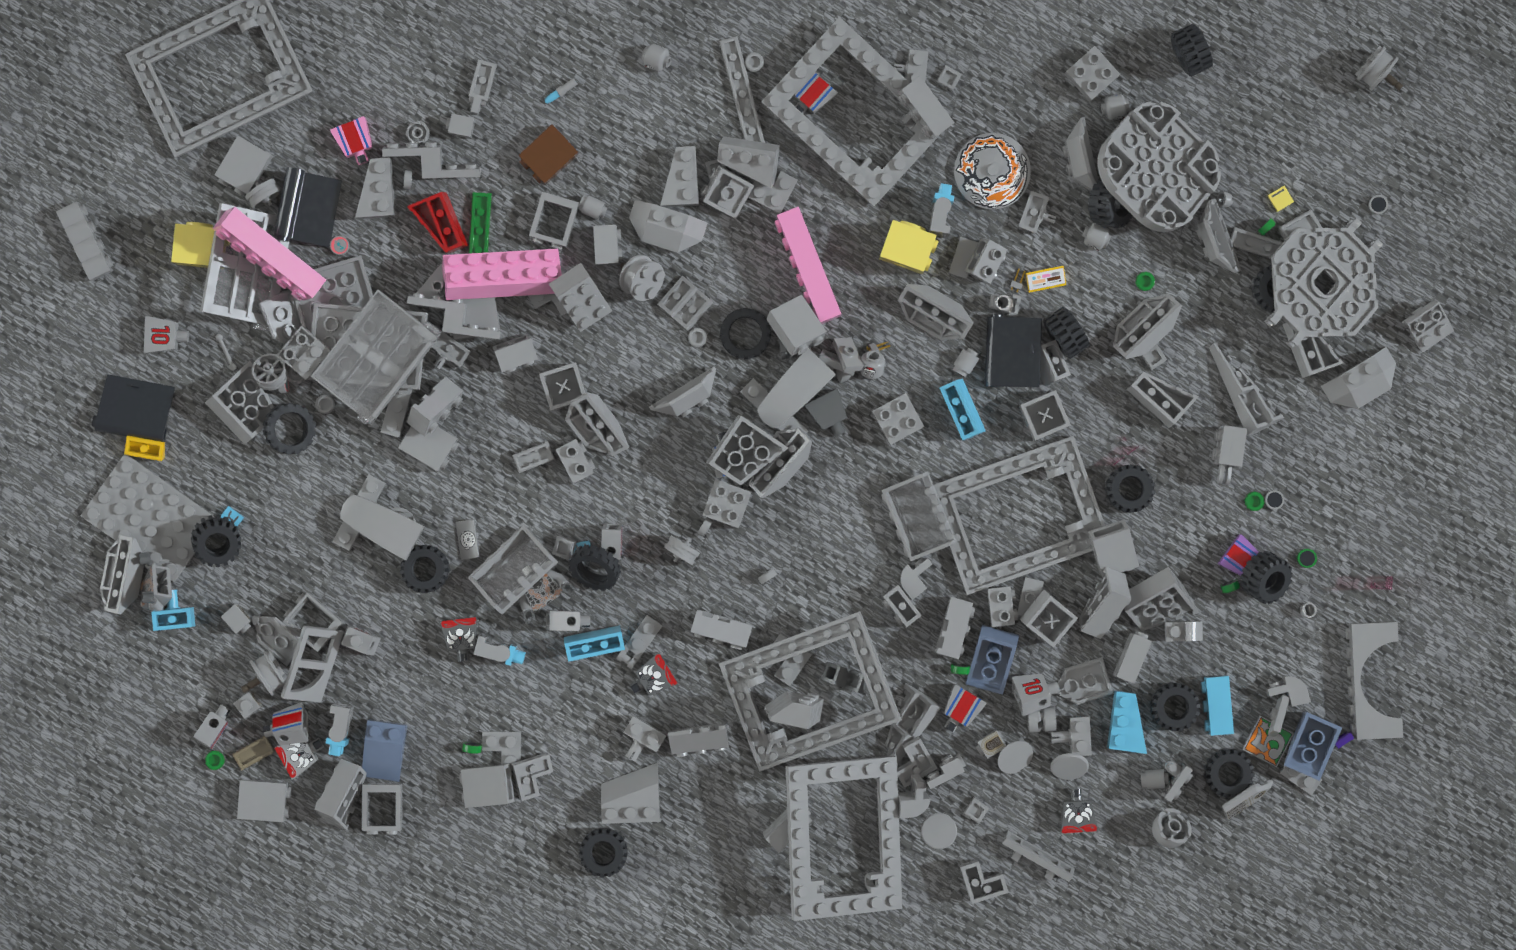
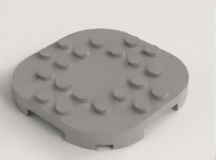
[1098,102,1221,232]

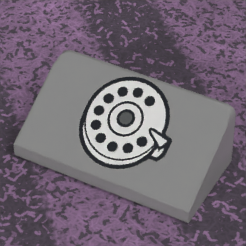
[456,519,480,560]

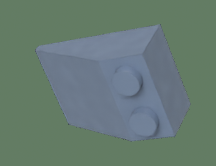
[966,625,1019,695]
[1284,712,1342,781]
[362,719,408,782]

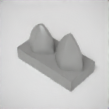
[819,349,855,383]

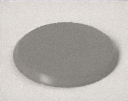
[997,741,1033,774]
[1050,753,1089,780]
[921,813,957,849]

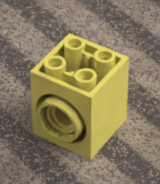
[879,220,938,274]
[171,222,229,269]

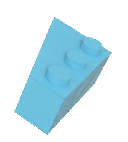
[1107,691,1147,754]

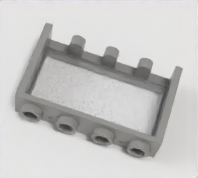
[881,471,957,561]
[468,525,558,614]

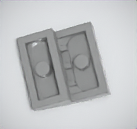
[657,276,713,331]

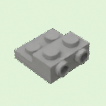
[700,165,754,219]
[925,754,966,789]

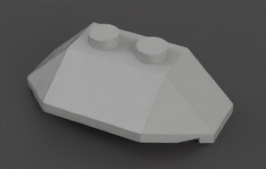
[1062,117,1098,191]
[1197,199,1242,273]
[629,200,708,253]
[898,284,974,340]
[1113,293,1182,359]
[1321,347,1396,409]
[649,367,716,418]
[565,392,629,456]
[749,428,812,498]
[100,535,144,614]

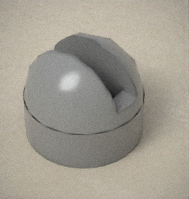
[1217,192,1233,207]
[1300,602,1317,618]

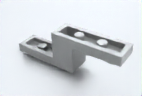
[382,142,481,179]
[407,293,502,341]

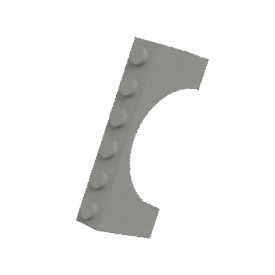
[1345,622,1403,740]

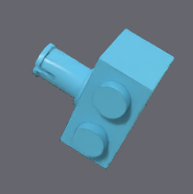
[152,590,196,631]

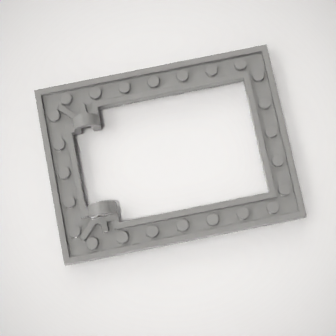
[125,0,313,158]
[761,17,941,207]
[934,436,1105,595]
[719,611,902,772]
[786,756,902,921]

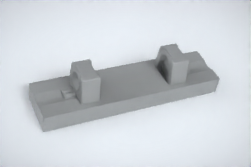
[1002,831,1075,882]

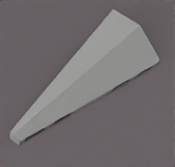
[1209,342,1284,436]
[874,683,941,781]

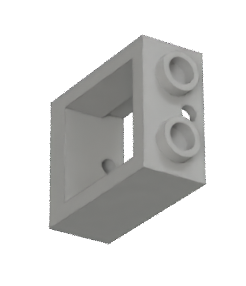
[529,192,579,250]
[283,593,344,652]
[362,783,402,835]

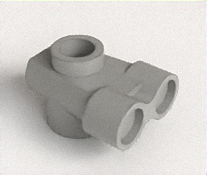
[989,294,1021,318]

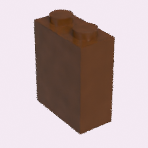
[518,124,579,185]

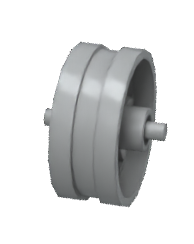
[245,179,282,210]
[252,353,289,391]
[664,535,700,565]

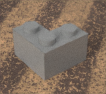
[959,860,1009,904]

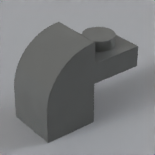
[821,662,866,694]

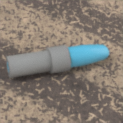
[545,78,578,104]

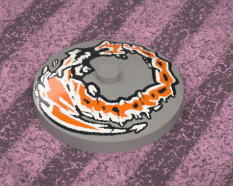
[954,133,1031,210]

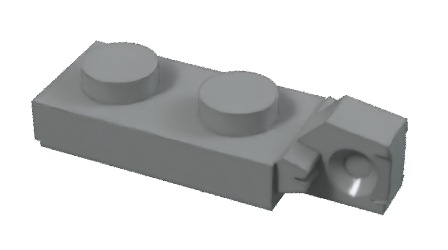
[469,59,497,115]

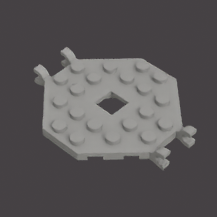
[1264,218,1383,348]

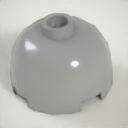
[1152,808,1192,848]

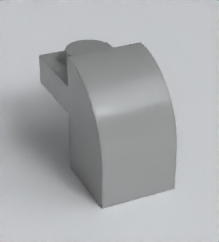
[900,558,932,600]
[1165,621,1203,642]
[1265,676,1311,707]
[898,774,930,818]

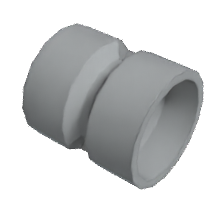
[1027,706,1056,733]

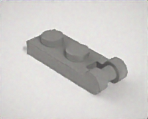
[616,615,662,670]

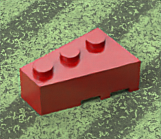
[407,192,468,253]

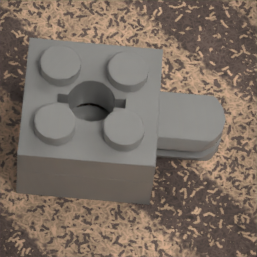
[1211,425,1247,485]

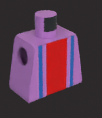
[1217,534,1258,576]

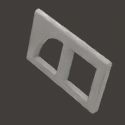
[281,625,344,703]

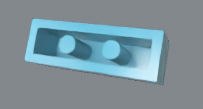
[940,379,986,440]
[564,625,625,662]
[1201,675,1234,736]

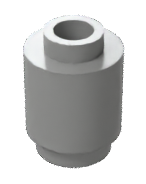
[578,195,608,220]
[953,348,979,377]
[1141,769,1169,789]

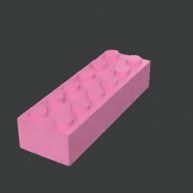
[212,207,326,301]
[775,207,841,324]
[442,249,562,300]

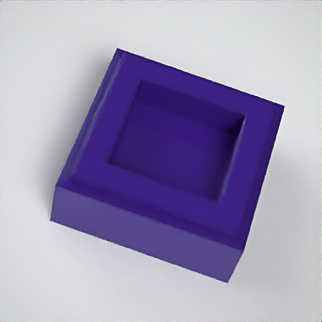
[1335,731,1354,749]

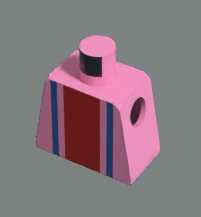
[330,116,373,165]

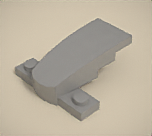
[740,348,836,434]
[332,474,425,560]

